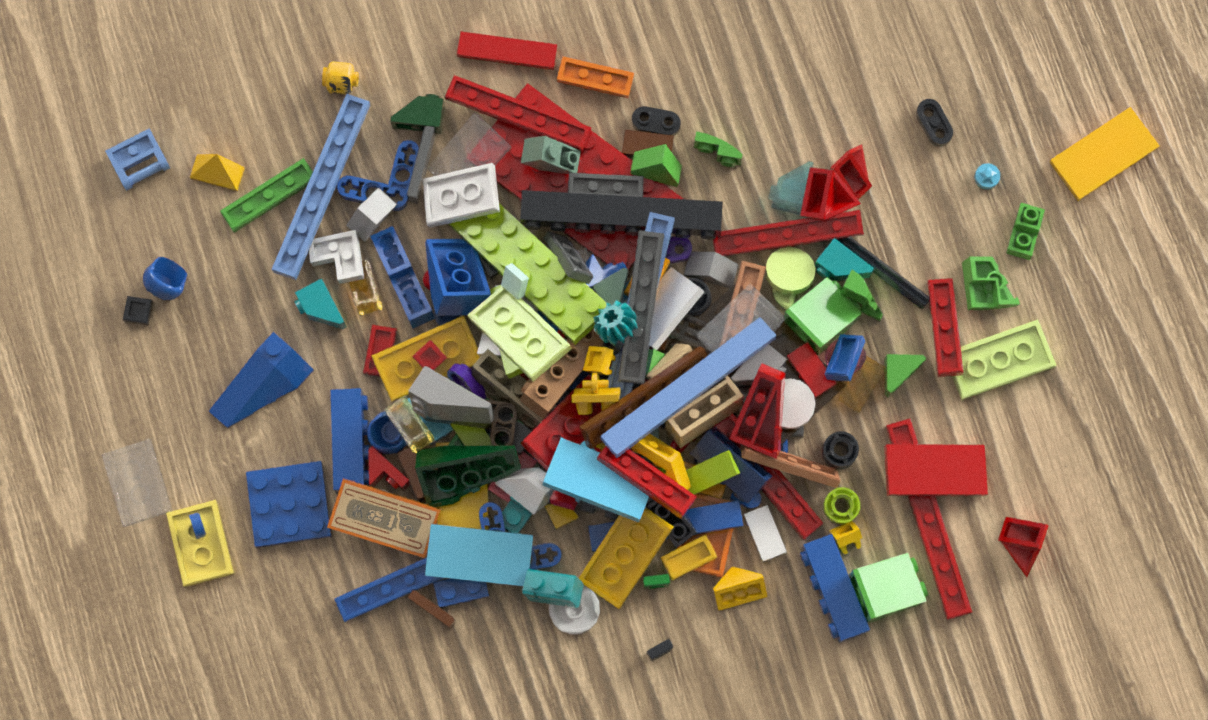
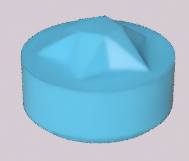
[974,163,1000,190]

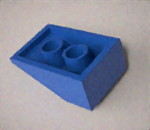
[425,239,491,316]

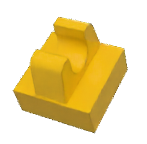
[583,346,616,375]
[829,521,863,554]

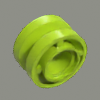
[823,487,860,524]

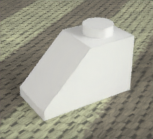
[495,468,554,514]

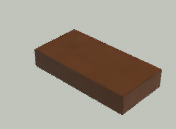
[622,129,674,157]
[408,590,456,629]

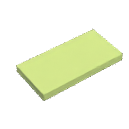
[468,286,571,381]
[952,320,1056,401]

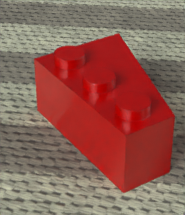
[730,363,785,459]

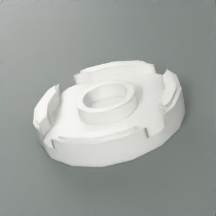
[782,378,815,429]
[549,586,600,635]

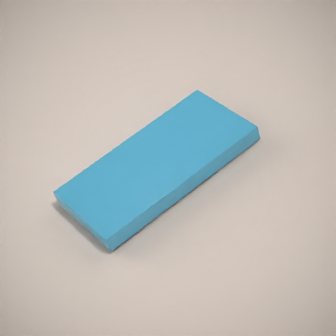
[542,438,649,522]
[425,524,533,586]

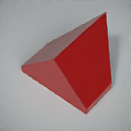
[830,144,872,200]
[800,167,861,220]
[998,517,1049,578]

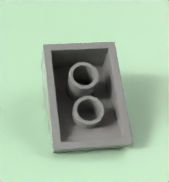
[408,366,494,424]

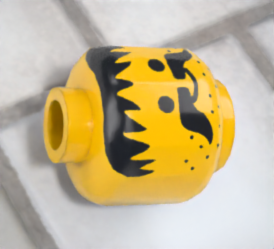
[322,62,359,95]

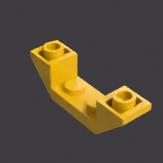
[596,434,691,491]

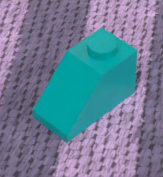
[815,238,874,281]
[294,279,347,329]

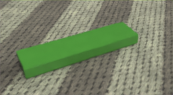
[220,158,313,233]

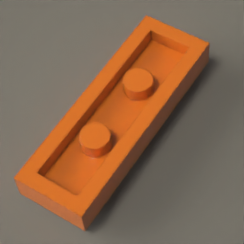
[557,56,634,98]

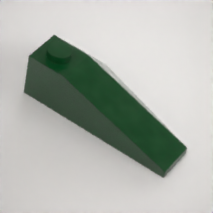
[415,445,521,507]

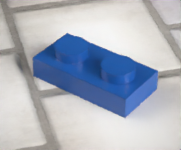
[434,578,489,608]

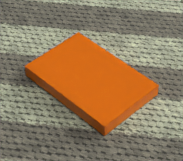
[677,494,733,578]

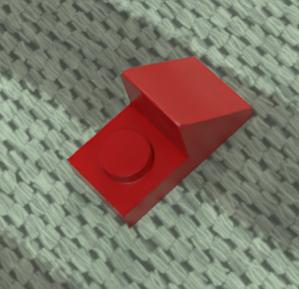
[368,447,411,491]

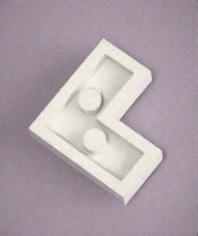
[309,230,364,284]

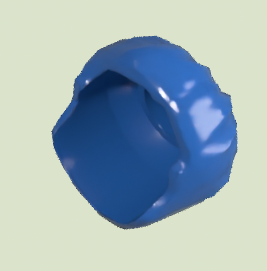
[143,257,187,301]
[367,411,411,455]

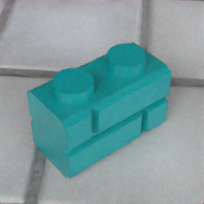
[522,569,584,608]

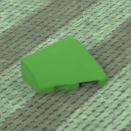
[962,257,1020,310]
[840,269,883,321]

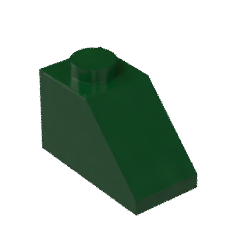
[390,94,445,134]

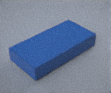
[825,334,865,381]

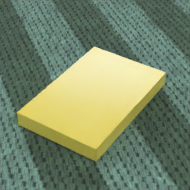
[166,500,234,587]

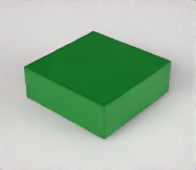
[643,574,670,589]

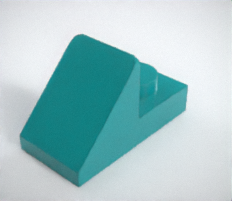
[498,496,533,533]

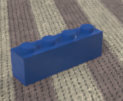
[330,388,370,494]
[800,534,870,643]

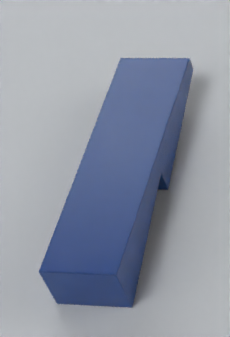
[370,226,435,329]

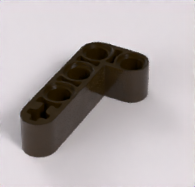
[424,399,518,446]

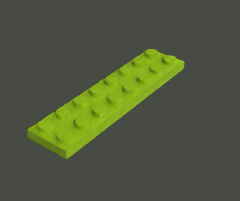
[448,203,606,345]

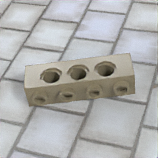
[471,349,557,430]

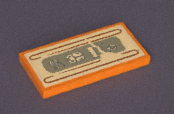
[327,478,441,558]

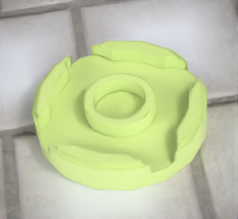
[765,247,816,294]

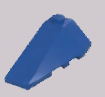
[209,332,314,428]

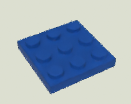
[246,461,332,548]

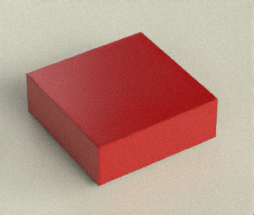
[412,339,447,370]

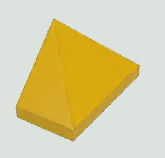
[190,154,245,191]
[713,566,768,611]

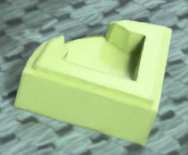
[772,288,796,310]

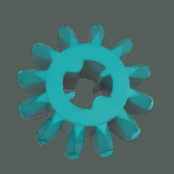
[593,300,638,346]

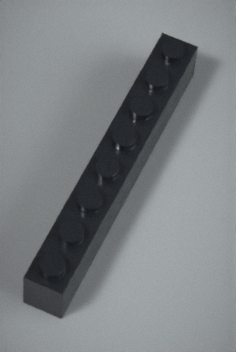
[520,190,723,240]

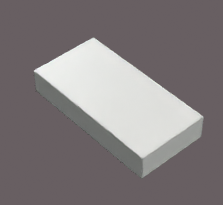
[743,505,786,562]

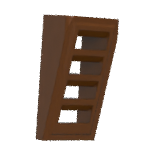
[398,445,425,502]

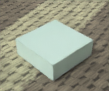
[501,263,529,300]

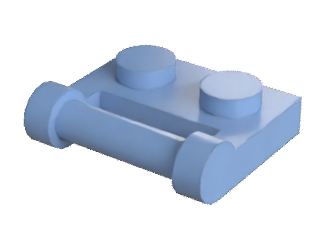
[105,128,170,191]

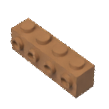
[519,328,603,419]

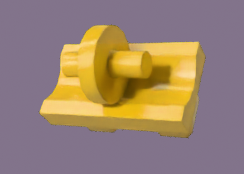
[572,373,621,415]

